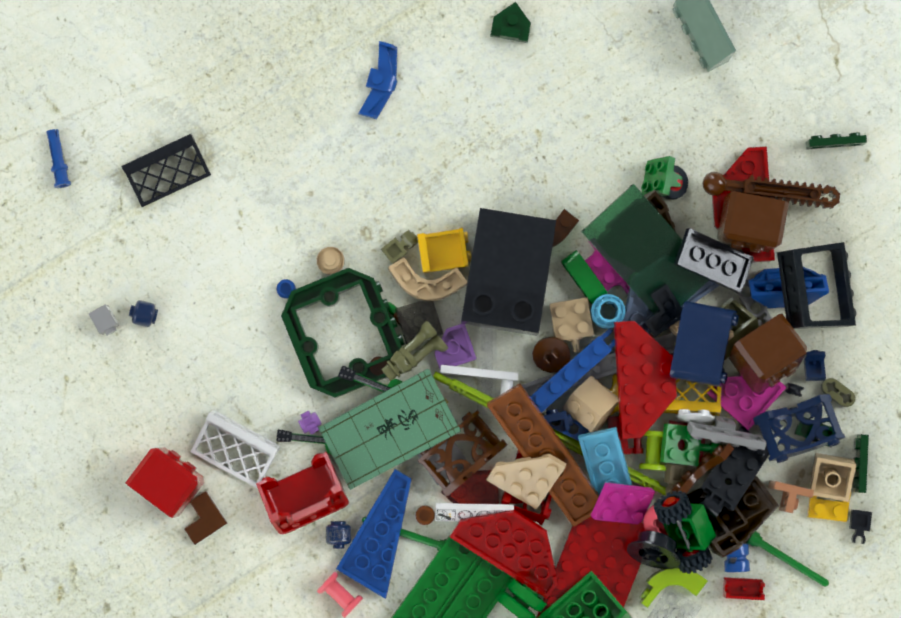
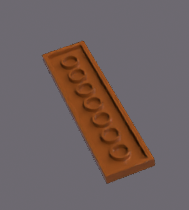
[487,383,599,527]

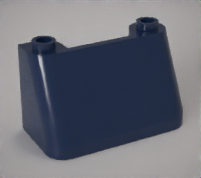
[670,301,739,387]

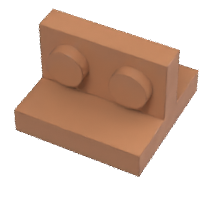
[768,480,814,513]

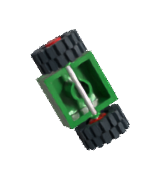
[653,491,716,574]

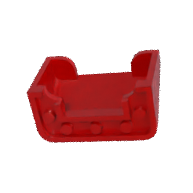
[256,452,349,534]

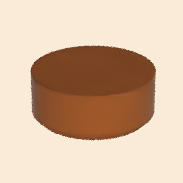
[415,505,435,525]

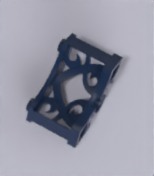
[753,394,845,463]

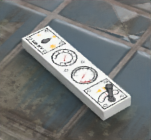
[435,503,514,521]

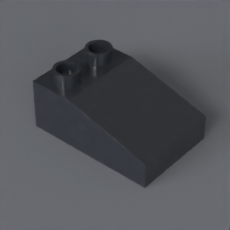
[461,208,556,336]

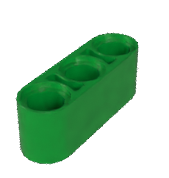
[561,250,608,305]

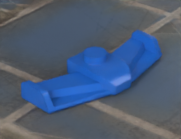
[358,41,397,120]

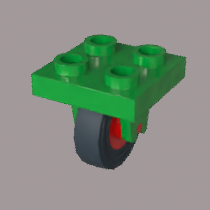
[641,156,688,200]

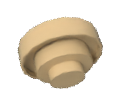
[316,247,345,275]

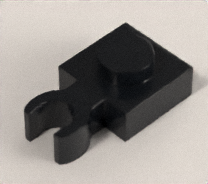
[849,509,872,544]

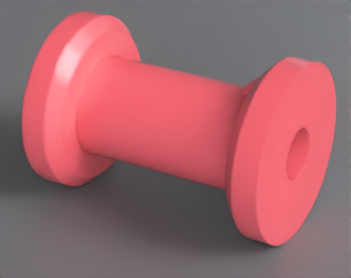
[317,571,363,618]

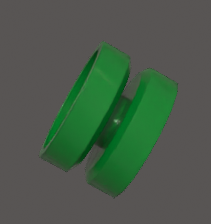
[497,578,547,618]

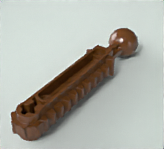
[702,172,841,209]

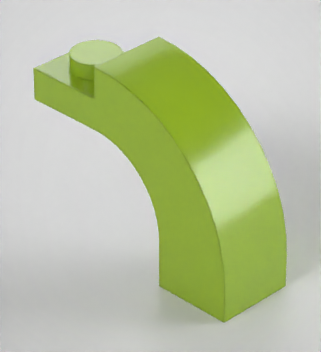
[640,567,708,608]

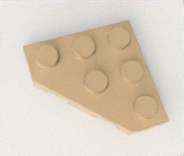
[486,454,566,509]

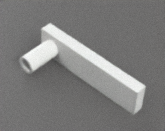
[440,365,518,395]

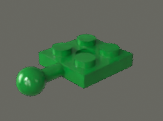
[660,423,723,466]

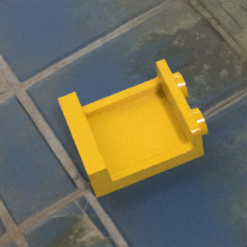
[417,228,471,274]

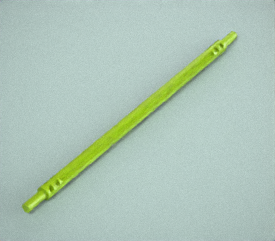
[433,371,666,496]

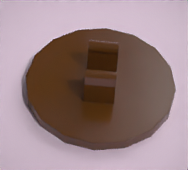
[532,337,571,373]

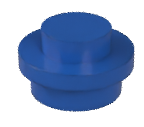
[276,279,296,299]

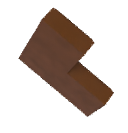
[184,491,227,545]

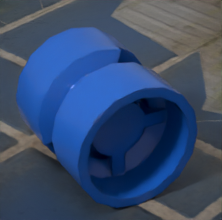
[724,543,750,572]

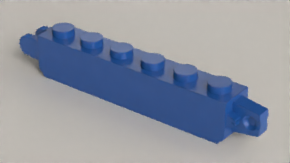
[530,328,615,413]

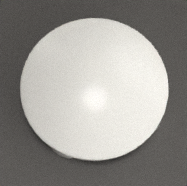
[676,409,715,424]

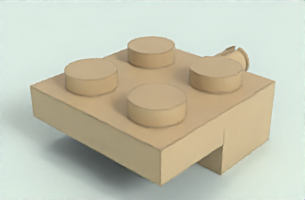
[549,297,594,353]

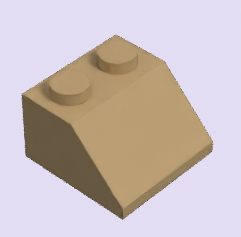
[562,376,619,432]
[810,453,856,502]

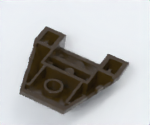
[687,476,779,558]

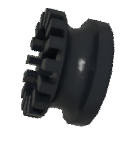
[785,383,804,397]

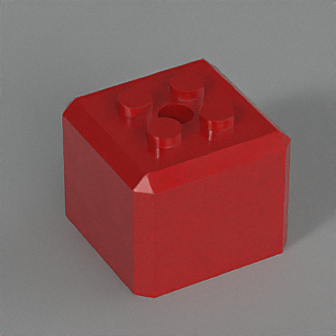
[125,447,204,518]

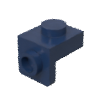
[803,350,826,381]
[543,409,573,431]

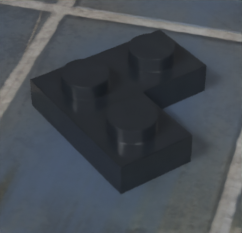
[643,283,682,337]

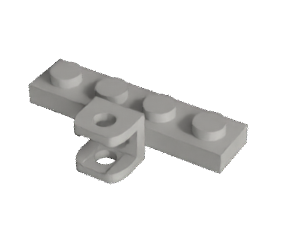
[687,416,767,451]

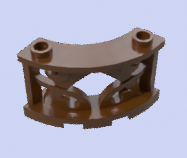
[417,410,508,497]

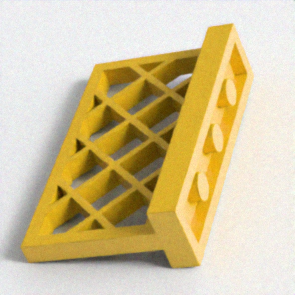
[663,379,721,416]

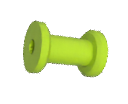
[639,430,666,471]

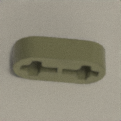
[821,378,856,407]

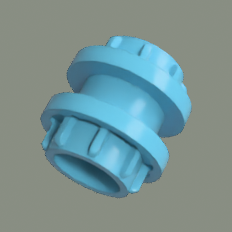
[590,294,625,329]

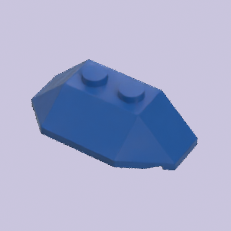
[749,267,829,308]

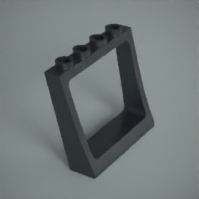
[777,242,856,329]

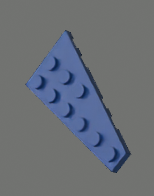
[336,469,412,599]

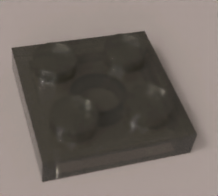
[395,300,444,344]

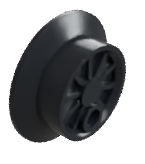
[627,531,680,569]

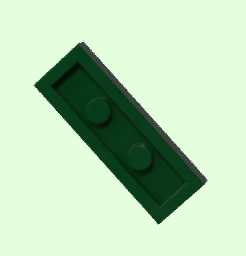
[806,132,867,150]
[852,434,869,493]

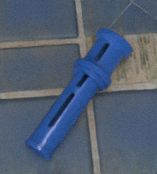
[46,129,71,188]

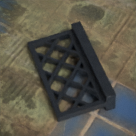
[121,134,211,207]

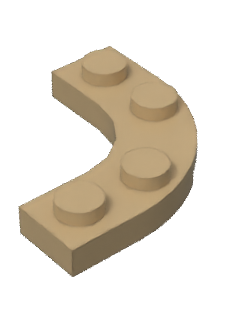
[388,257,467,301]

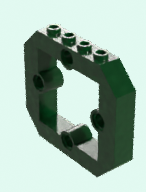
[281,268,405,398]

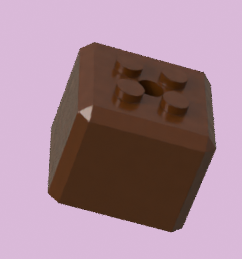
[717,191,789,253]
[729,313,807,393]

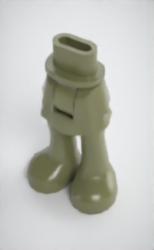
[381,321,448,381]

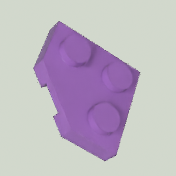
[434,324,477,370]

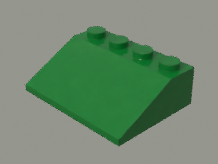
[537,571,632,618]

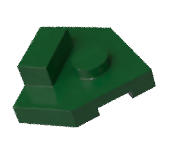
[490,2,531,43]

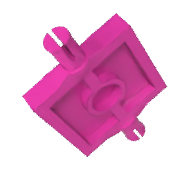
[585,237,635,294]

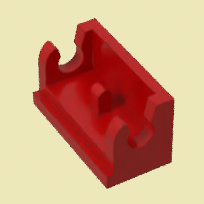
[723,577,765,600]

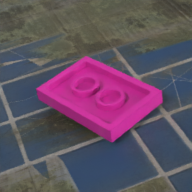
[591,482,655,524]

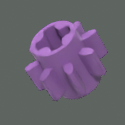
[298,411,322,435]

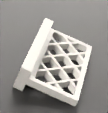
[190,410,281,488]

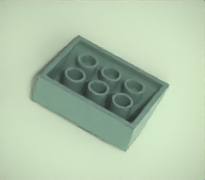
[672,0,736,72]

